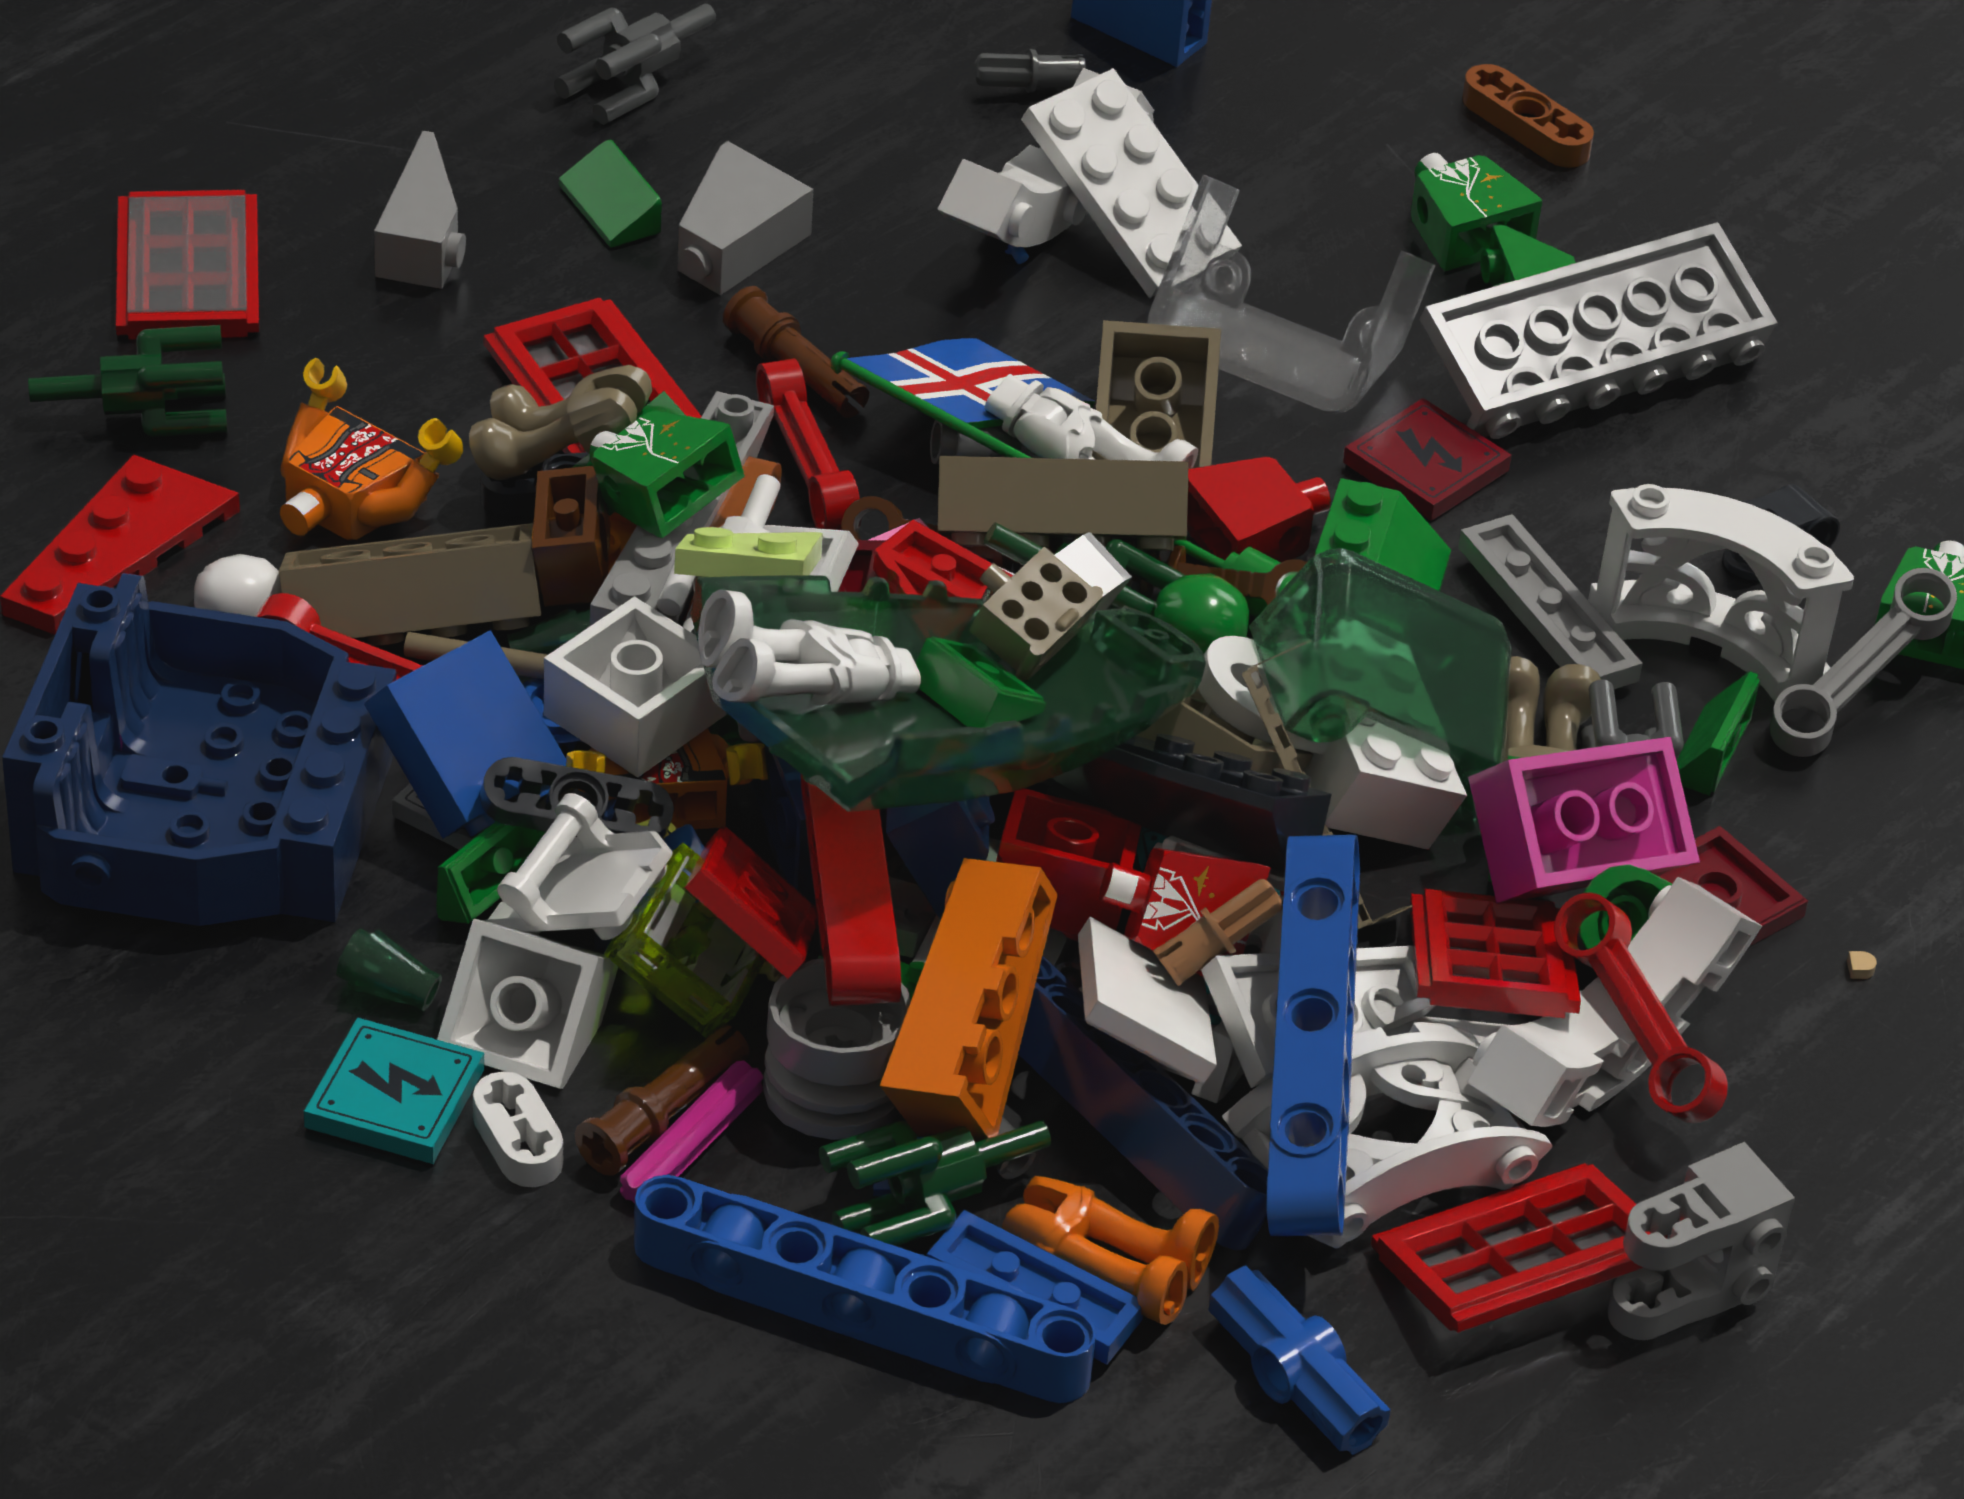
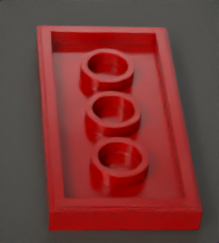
[684,826,818,979]

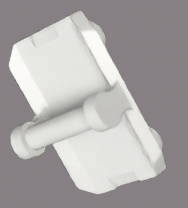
[486,793,673,940]

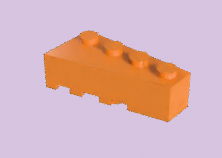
[880,858,1058,1142]

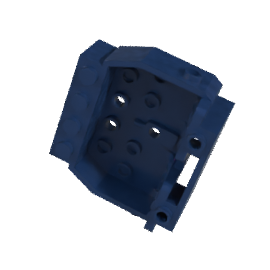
[2,573,397,926]

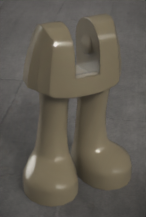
[469,365,652,481]
[1484,656,1601,767]

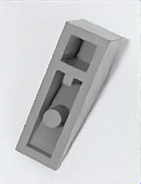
[374,131,466,289]

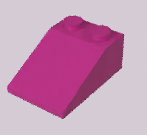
[1468,737,1700,903]

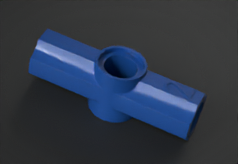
[1208,1266,1391,1455]

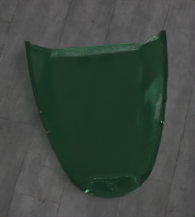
[691,575,1206,812]

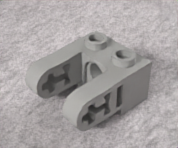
[1608,1142,1795,1340]

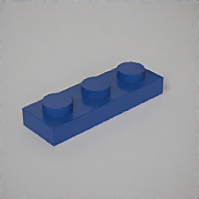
[927,1210,1143,1365]

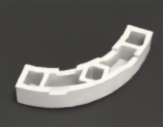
[937,68,1154,247]
[1467,877,1762,1127]

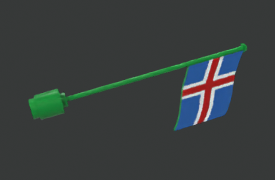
[830,338,1312,626]

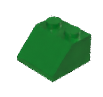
[1309,478,1451,635]

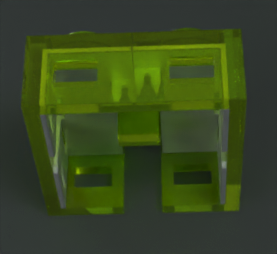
[603,843,766,1038]

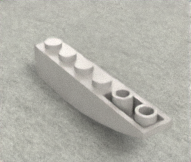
[589,391,774,627]

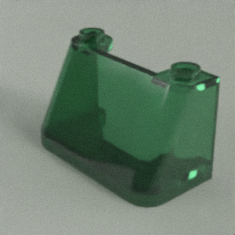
[1249,548,1512,813]

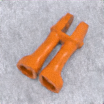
[1002,1176,1219,1325]

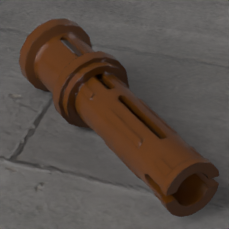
[722,286,870,419]
[575,1025,750,1176]

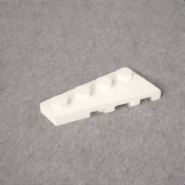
[1201,946,1435,1088]

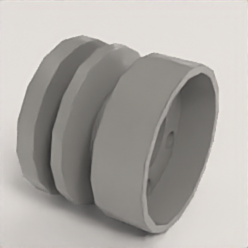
[763,959,911,1140]

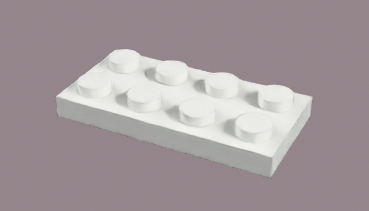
[1021,68,1242,298]

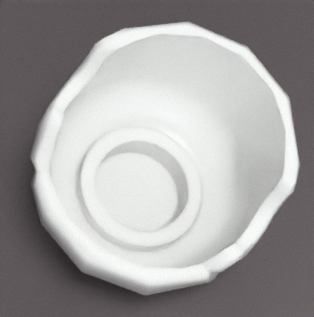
[194,554,281,617]

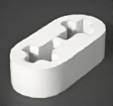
[473,1071,563,1188]

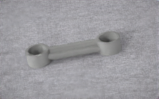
[1770,568,1957,757]

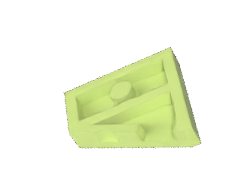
[674,527,823,586]

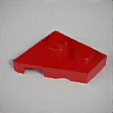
[873,519,1013,642]

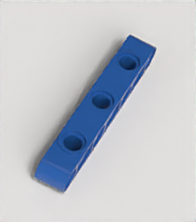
[1267,835,1360,1236]
[634,1175,1096,1403]

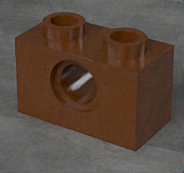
[532,466,611,607]

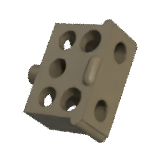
[969,547,1103,681]

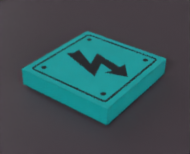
[304,1017,484,1164]

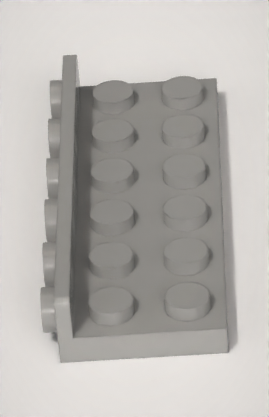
[1419,222,1778,439]

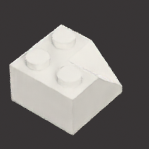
[544,596,727,778]

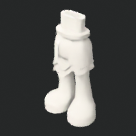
[984,374,1198,469]
[698,590,921,705]

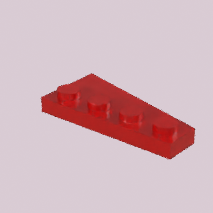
[0,455,240,635]

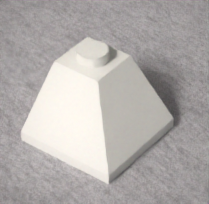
[437,919,620,1089]

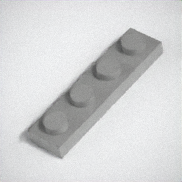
[1458,514,1643,689]

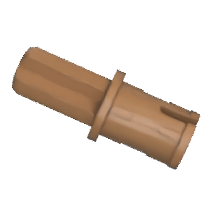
[1153,879,1283,986]

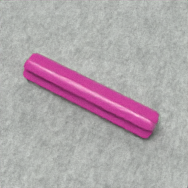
[620,1061,764,1204]

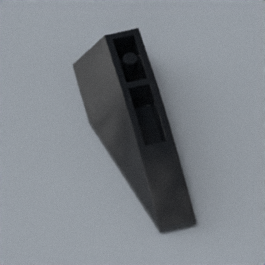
[990,700,1332,873]

